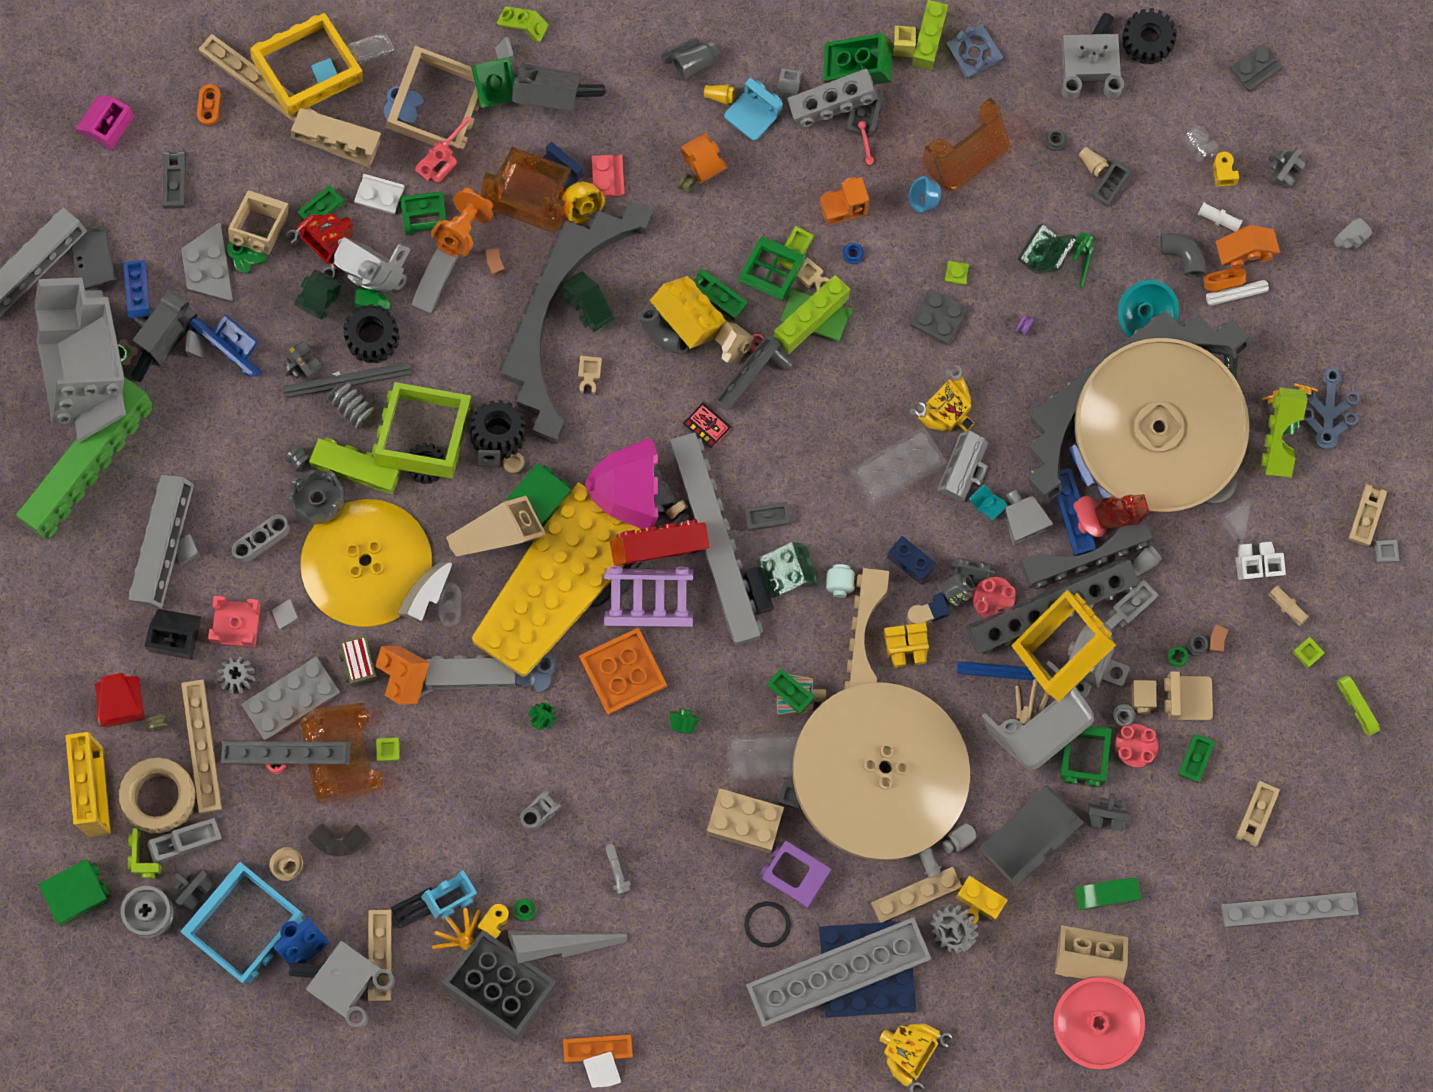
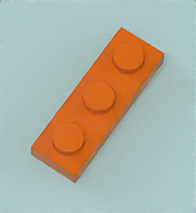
[563,1035,633,1063]

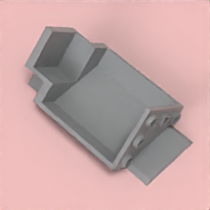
[35,278,126,443]

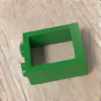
[1059,726,1112,787]

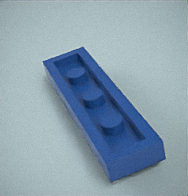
[123,260,151,318]
[1056,468,1096,556]

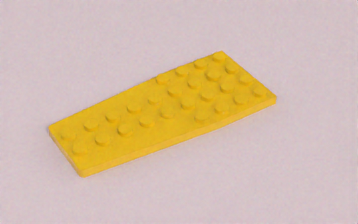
[472,482,643,677]

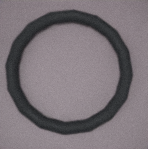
[744,901,791,948]

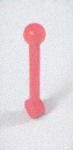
[858,121,874,165]

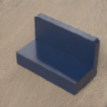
[536,142,584,191]

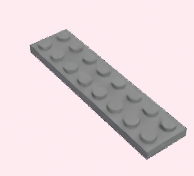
[746,917,931,1028]

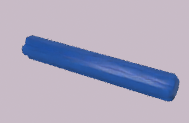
[957,661,1036,681]

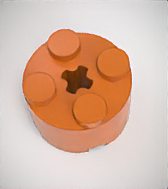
[680,133,727,184]

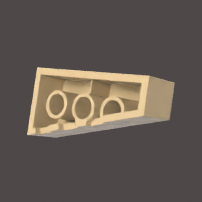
[290,108,381,168]

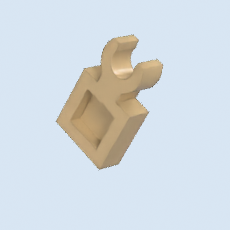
[796,257,830,291]
[578,356,602,395]

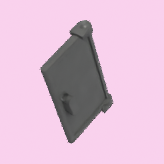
[71,226,117,290]

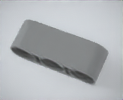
[232,514,290,564]

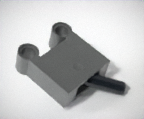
[512,64,606,120]
[131,290,198,382]

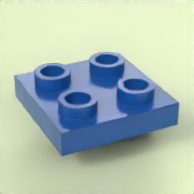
[273,917,330,966]

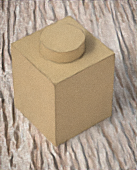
[1131,680,1157,714]

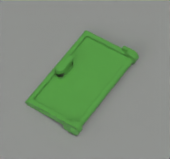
[781,288,853,341]

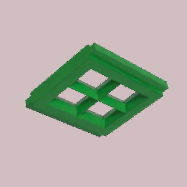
[738,236,806,301]

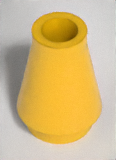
[704,84,736,105]

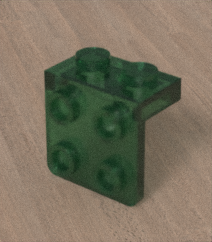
[1017,224,1077,274]
[757,542,818,598]

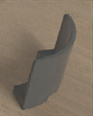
[979,785,1084,887]

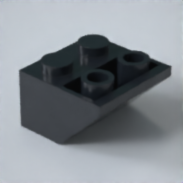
[145,609,202,660]

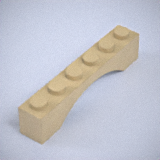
[844,568,889,690]

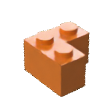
[819,177,870,226]
[1216,225,1280,268]
[375,645,430,705]

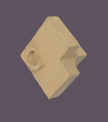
[715,322,754,365]

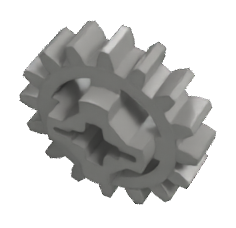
[930,904,978,954]

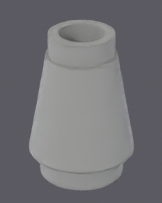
[1132,546,1162,576]

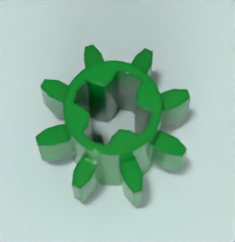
[528,702,557,730]

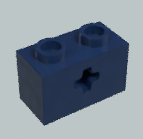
[887,536,936,585]

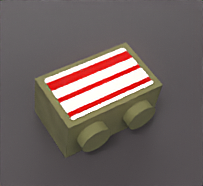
[338,635,378,687]

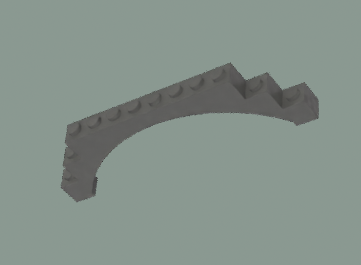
[499,201,654,444]
[1028,311,1250,504]

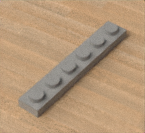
[1221,892,1359,928]

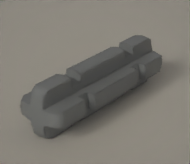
[661,38,700,64]

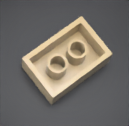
[707,788,784,854]

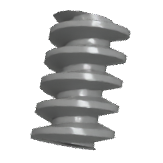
[327,383,375,430]

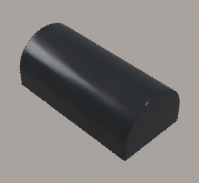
[743,567,774,615]

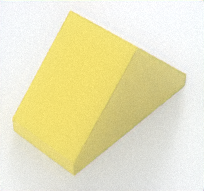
[893,25,916,57]

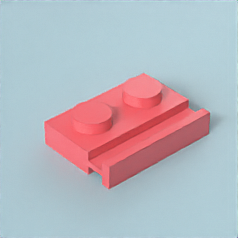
[592,154,625,197]

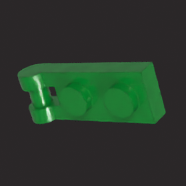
[693,269,748,321]

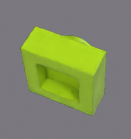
[944,261,969,286]
[1292,637,1325,669]
[376,738,400,762]

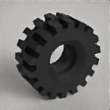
[1122,8,1177,64]

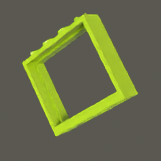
[372,382,471,479]

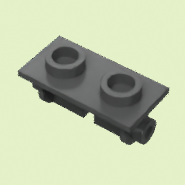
[949,558,995,584]

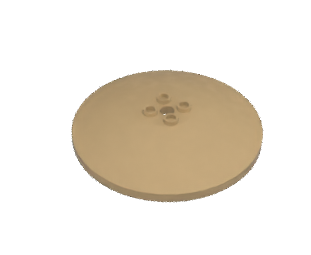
[1075,338,1249,512]
[792,682,970,861]

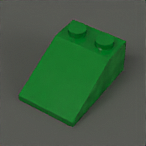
[823,33,893,85]

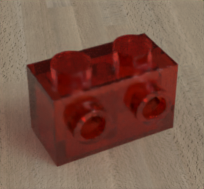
[1095,494,1150,529]

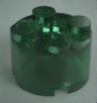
[294,269,342,320]

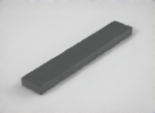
[221,741,351,765]

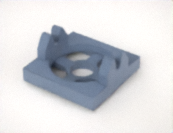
[946,24,1003,79]

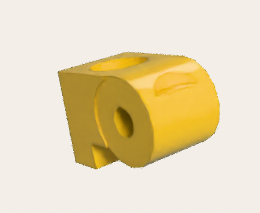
[1213,151,1239,187]
[477,904,509,940]

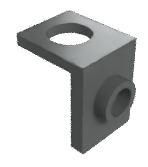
[478,450,500,467]

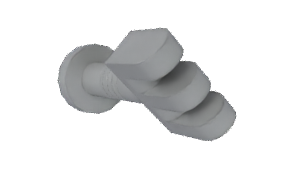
[606,844,631,894]

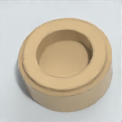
[503,453,525,474]
[666,500,688,519]

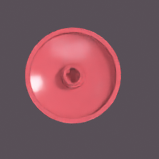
[1053,977,1145,1069]

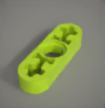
[1337,675,1380,736]

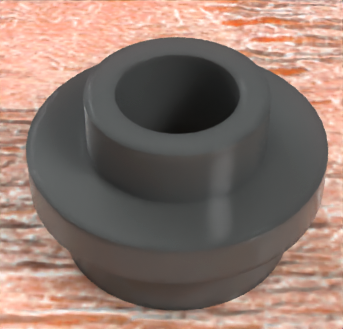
[1045,130,1066,151]
[1187,634,1209,656]

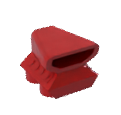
[94,673,145,727]

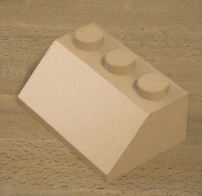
[1055,925,1128,984]

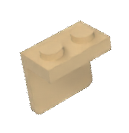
[1164,672,1213,721]

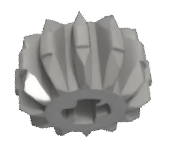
[217,657,255,694]

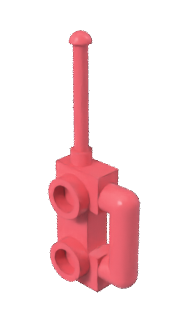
[415,117,471,183]

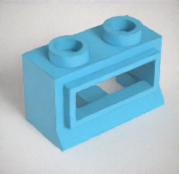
[421,870,477,919]

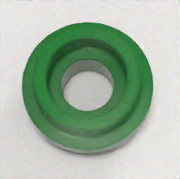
[513,899,536,921]

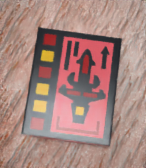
[682,402,731,449]

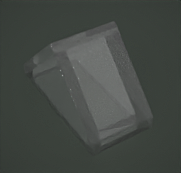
[1219,499,1252,545]

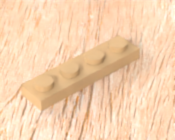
[871,867,962,923]
[368,910,392,1002]

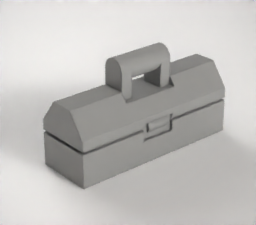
[937,430,988,502]

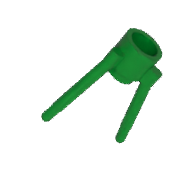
[1052,232,1095,288]

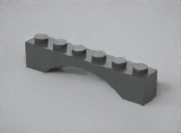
[1019,514,1153,589]

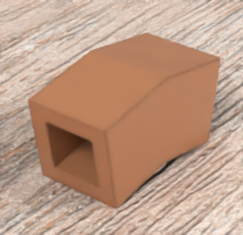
[486,248,505,277]
[1208,624,1229,654]

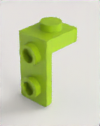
[497,6,549,43]
[128,828,162,879]

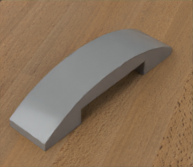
[411,248,461,314]

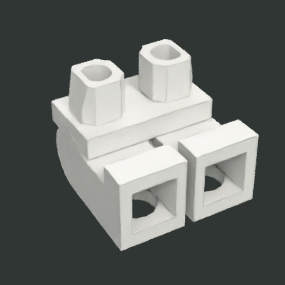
[1235,542,1286,580]

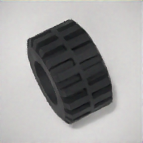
[343,304,400,363]
[471,400,525,460]

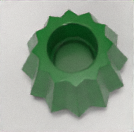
[669,708,700,734]

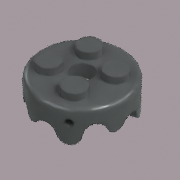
[289,470,345,524]

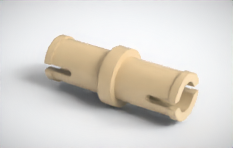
[1268,585,1309,626]

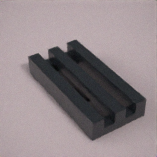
[391,887,441,928]

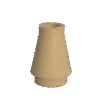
[1079,147,1110,178]

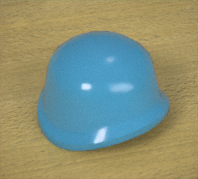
[909,176,941,213]

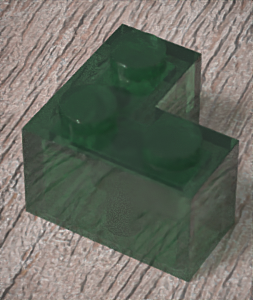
[561,271,615,332]

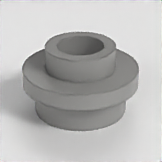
[1113,704,1135,726]

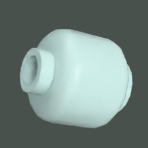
[826,564,855,598]

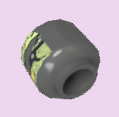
[941,573,975,606]

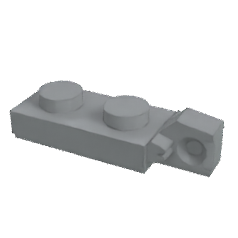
[1105,580,1159,630]

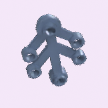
[1302,368,1360,450]

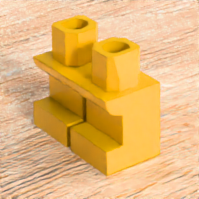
[883,622,929,668]

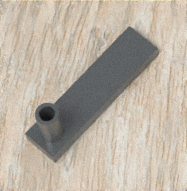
[714,335,793,412]

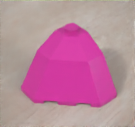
[585,438,658,529]

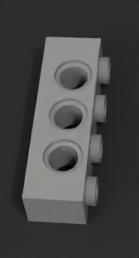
[787,69,878,128]

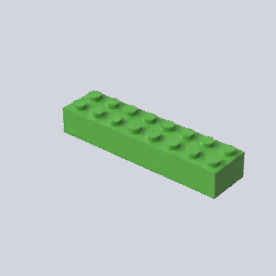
[16,378,152,540]

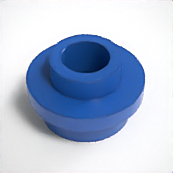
[842,243,864,264]

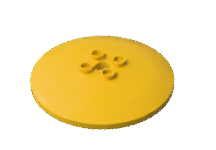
[301,499,432,627]

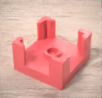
[208,596,261,648]

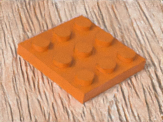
[579,627,667,716]

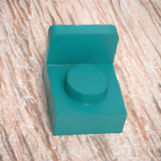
[969,485,1008,520]

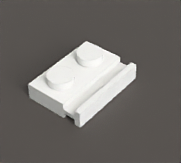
[354,174,405,215]

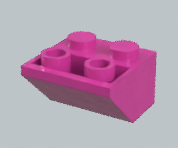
[75,95,135,151]

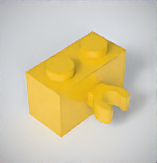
[956,876,1008,924]

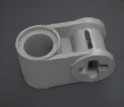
[520,790,562,832]

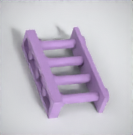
[604,566,693,627]

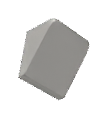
[495,37,515,64]
[777,69,802,95]
[185,331,205,358]
[176,534,200,565]
[272,599,300,630]

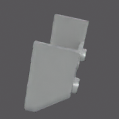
[982,661,1094,770]

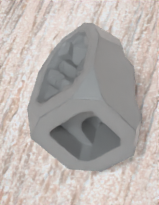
[1334,218,1372,249]

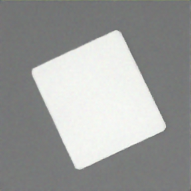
[583,1052,621,1088]

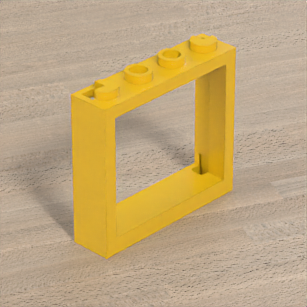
[250,13,363,117]
[1011,590,1116,702]
[66,732,111,837]

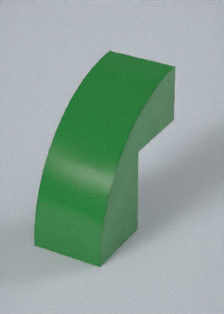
[1074,878,1141,910]

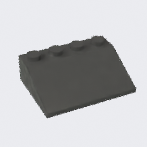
[441,930,556,1042]

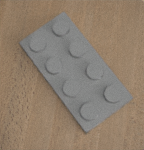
[241,656,340,741]

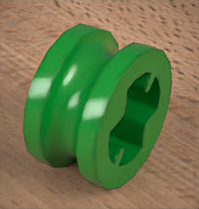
[1167,646,1188,667]

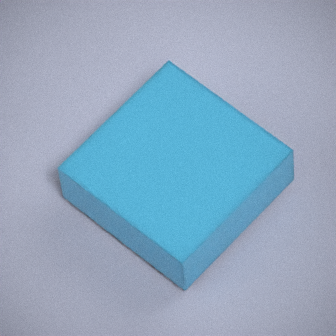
[311,58,337,83]

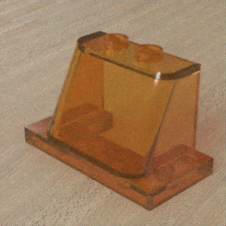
[481,147,571,234]

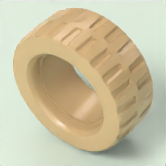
[119,757,196,834]

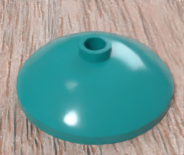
[1117,279,1179,338]

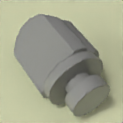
[942,824,976,854]

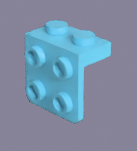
[724,78,783,141]

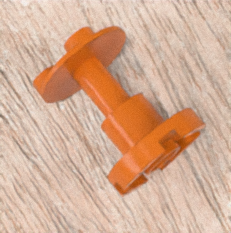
[431,188,493,257]

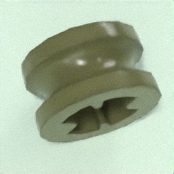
[677,172,697,194]
[145,715,167,732]

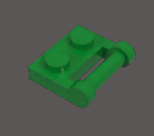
[400,191,447,235]

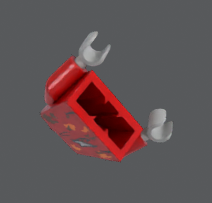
[286,213,353,281]

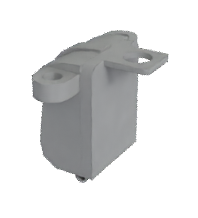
[334,237,410,292]
[1068,625,1130,698]

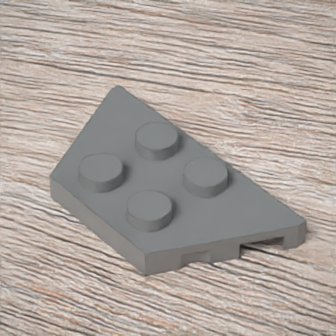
[181,223,233,302]

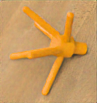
[432,908,481,950]

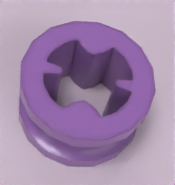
[1016,314,1034,336]

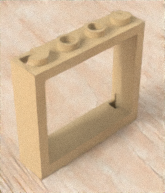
[385,46,480,154]

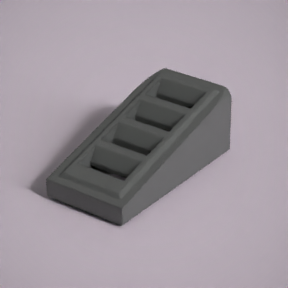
[1091,160,1132,207]

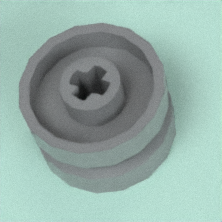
[120,886,175,939]

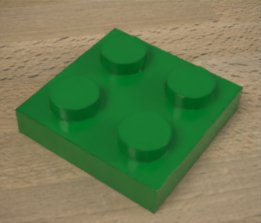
[471,57,515,108]

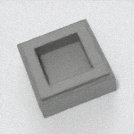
[1375,540,1399,563]

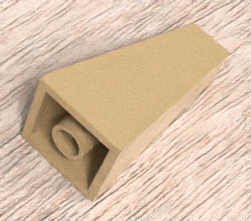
[446,496,546,557]

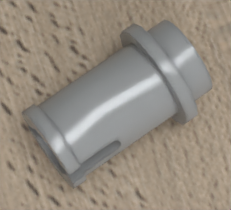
[918,848,941,878]

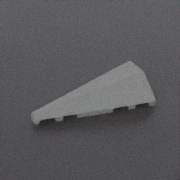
[507,930,627,964]

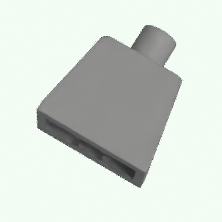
[1003,490,1053,545]

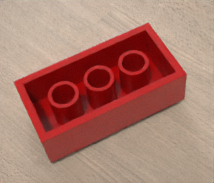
[610,519,710,566]

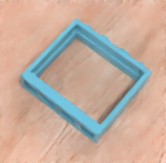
[180,862,303,985]

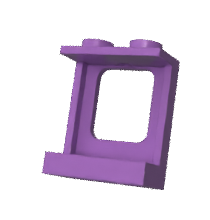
[760,840,831,909]

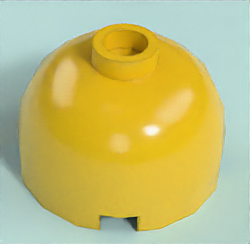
[561,181,605,225]

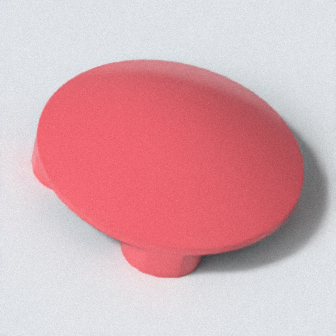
[1074,496,1107,537]
[973,577,1016,618]
[1114,724,1159,767]

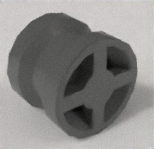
[285,445,311,472]

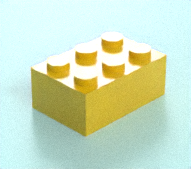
[650,276,727,349]

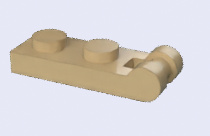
[1348,484,1387,547]
[1235,781,1280,847]

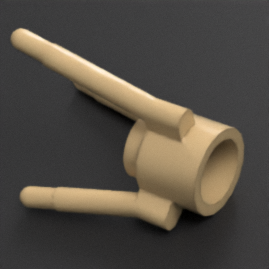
[1015,679,1049,725]

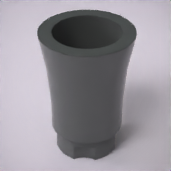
[671,42,720,82]

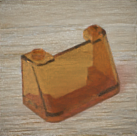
[922,97,1010,192]
[301,702,383,804]

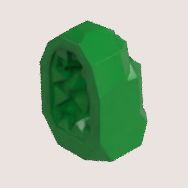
[355,287,391,311]

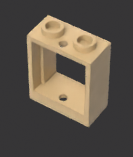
[228,190,288,254]

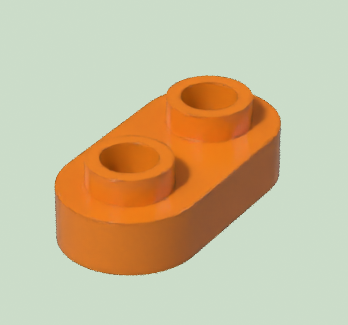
[197,84,221,127]
[1204,268,1246,292]

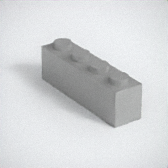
[426,655,516,690]

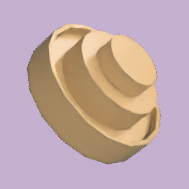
[269,847,303,881]

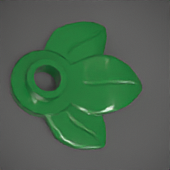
[227,234,267,274]

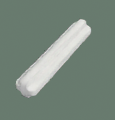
[1206,280,1269,306]

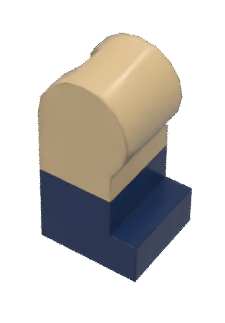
[907,592,950,624]

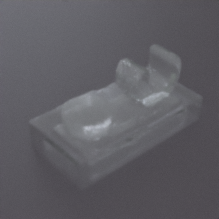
[347,32,395,65]

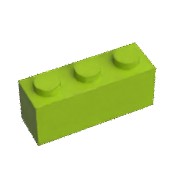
[912,0,948,71]

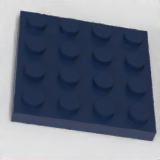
[819,921,916,1018]

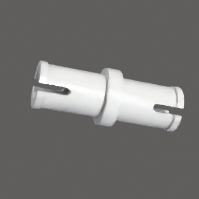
[1198,203,1243,232]

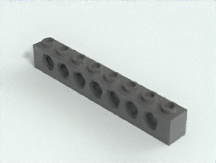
[965,557,1139,654]

